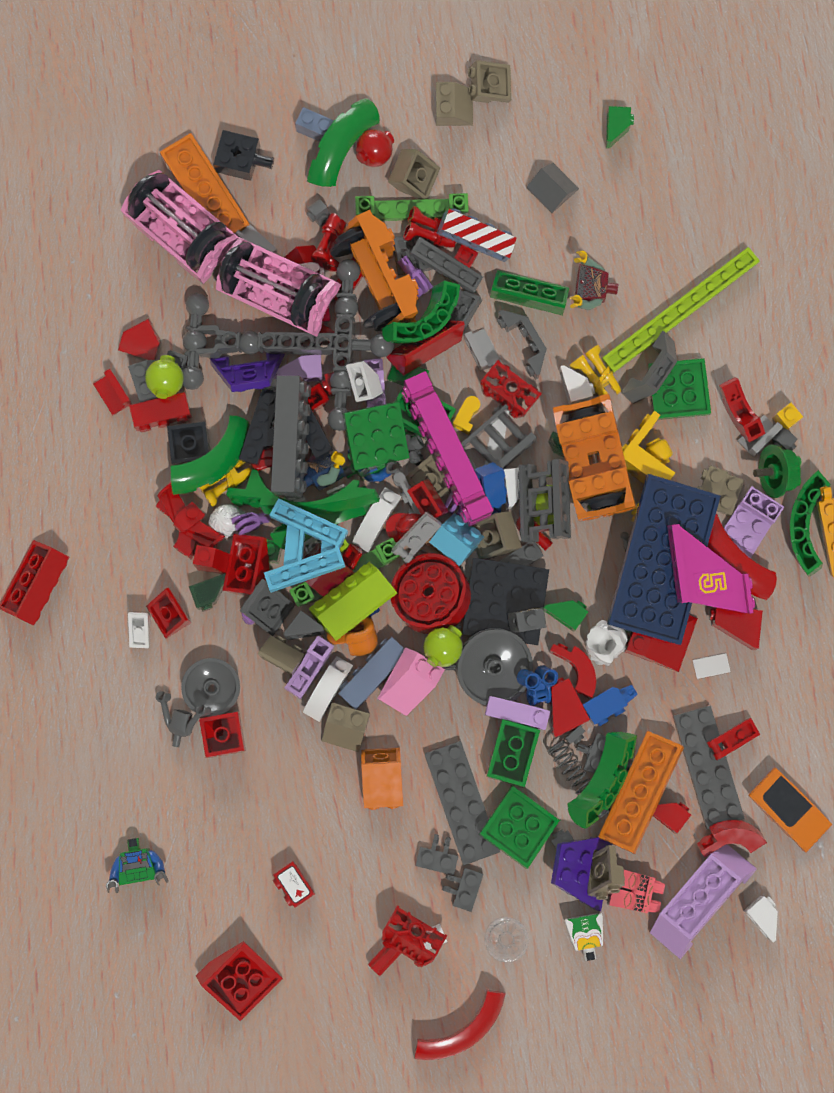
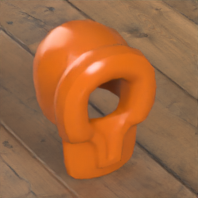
[326,616,378,656]

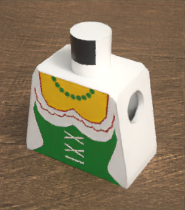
[563,912,603,961]

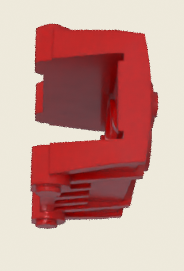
[480,360,542,419]
[382,905,448,968]

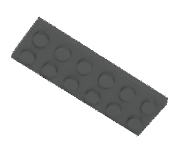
[673,705,745,829]
[424,741,500,866]

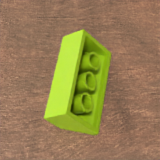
[309,562,397,641]

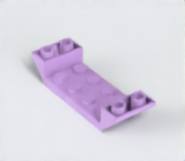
[724,486,784,558]
[650,845,757,959]

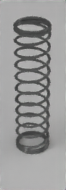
[547,740,611,818]

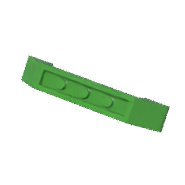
[355,193,469,221]
[289,538,399,607]

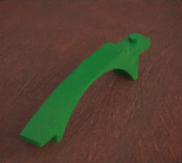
[226,469,380,514]

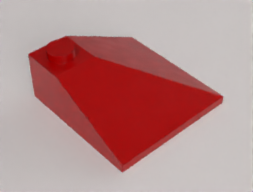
[624,615,698,672]
[196,941,283,1021]

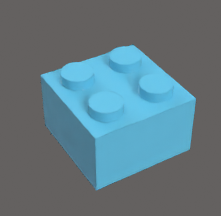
[429,513,484,566]

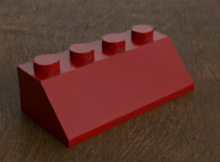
[0,540,70,626]

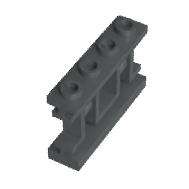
[518,459,571,543]

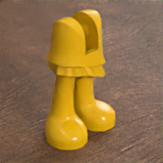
[569,345,622,396]
[199,460,252,507]

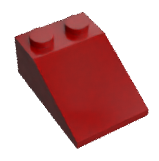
[223,534,270,596]

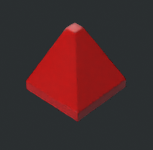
[342,544,362,570]

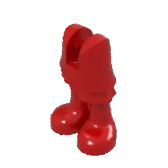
[403,206,456,248]
[311,213,347,272]

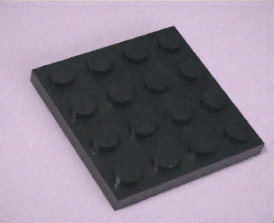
[462,558,549,645]

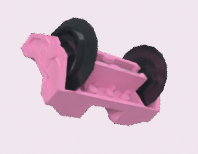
[121,170,239,284]
[216,237,341,337]

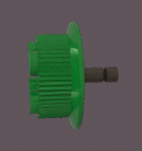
[753,445,802,498]

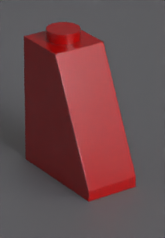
[193,545,230,575]
[709,607,763,650]
[550,677,590,738]

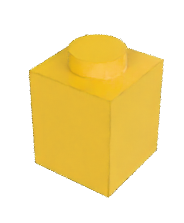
[772,402,803,430]

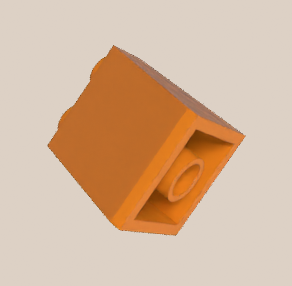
[361,747,403,810]

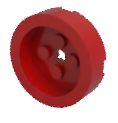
[391,553,471,634]

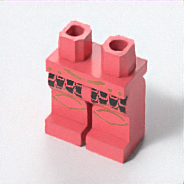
[608,869,665,913]

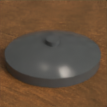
[456,628,533,705]

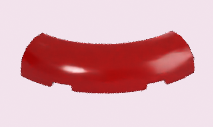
[707,514,777,600]
[414,989,506,1060]

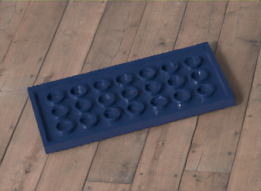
[607,474,721,645]

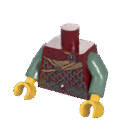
[569,250,619,310]

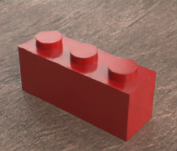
[129,392,192,432]

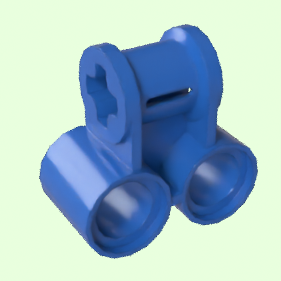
[517,665,558,706]

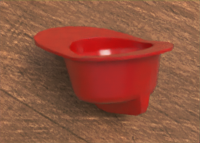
[385,513,422,542]

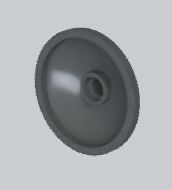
[181,658,240,717]

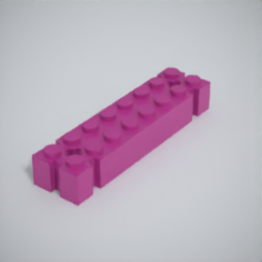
[401,371,494,526]

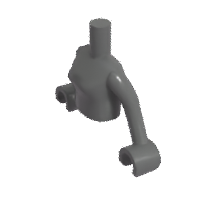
[156,691,211,747]

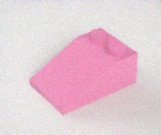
[377,647,445,716]

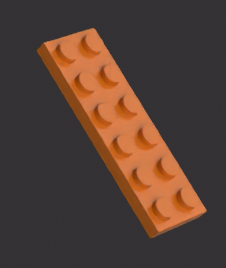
[160,133,250,234]
[598,731,684,854]

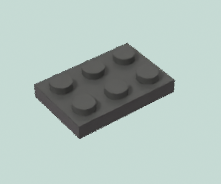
[240,579,295,636]

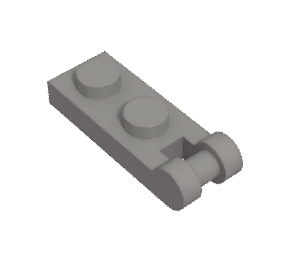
[393,472,421,514]
[391,512,441,563]

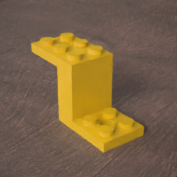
[622,411,675,522]

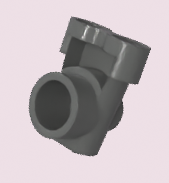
[406,434,424,466]

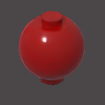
[355,129,394,167]

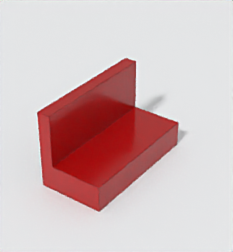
[93,369,132,415]

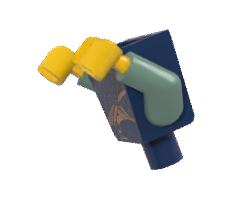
[304,451,346,490]

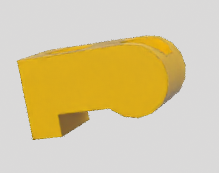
[452,396,480,435]

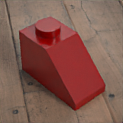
[653,802,691,834]

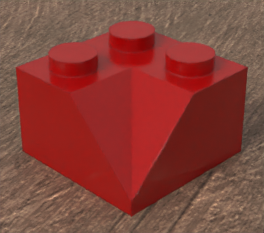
[199,712,246,758]

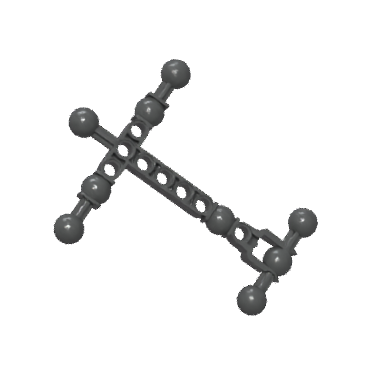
[182,259,394,431]

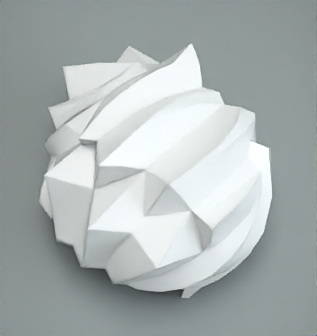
[586,620,628,666]

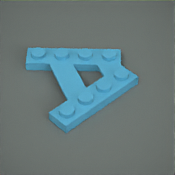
[264,498,348,593]

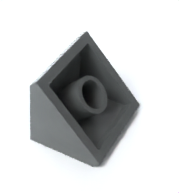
[526,163,579,214]
[284,611,325,640]

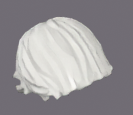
[208,504,245,538]

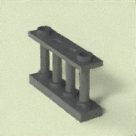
[461,405,537,470]

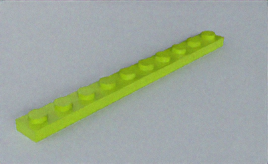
[602,247,760,374]

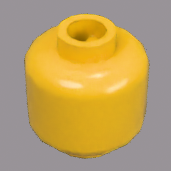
[645,438,673,465]

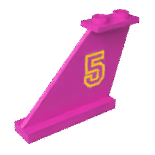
[667,524,755,613]

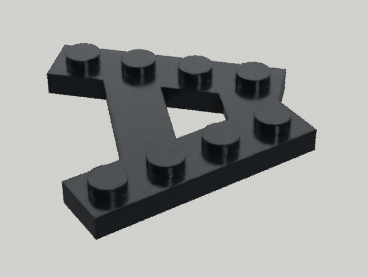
[239,388,333,466]

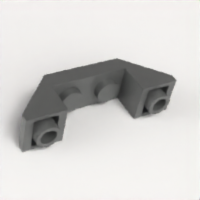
[497,310,547,380]
[621,331,677,404]

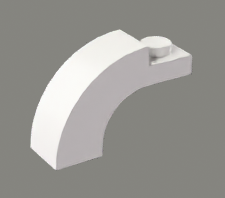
[352,487,401,552]
[303,656,353,722]

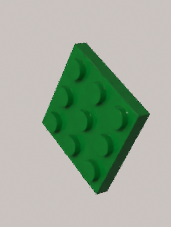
[648,358,711,420]
[342,402,409,470]
[479,786,560,869]

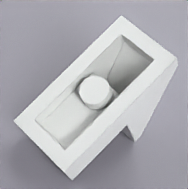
[128,612,151,648]

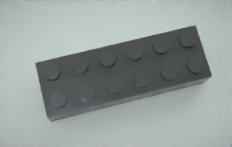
[271,376,311,498]

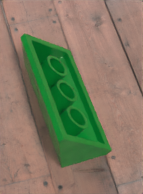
[490,270,570,316]

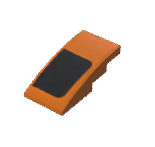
[748,767,833,853]

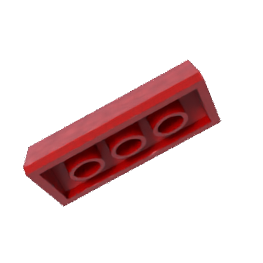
[386,320,465,376]

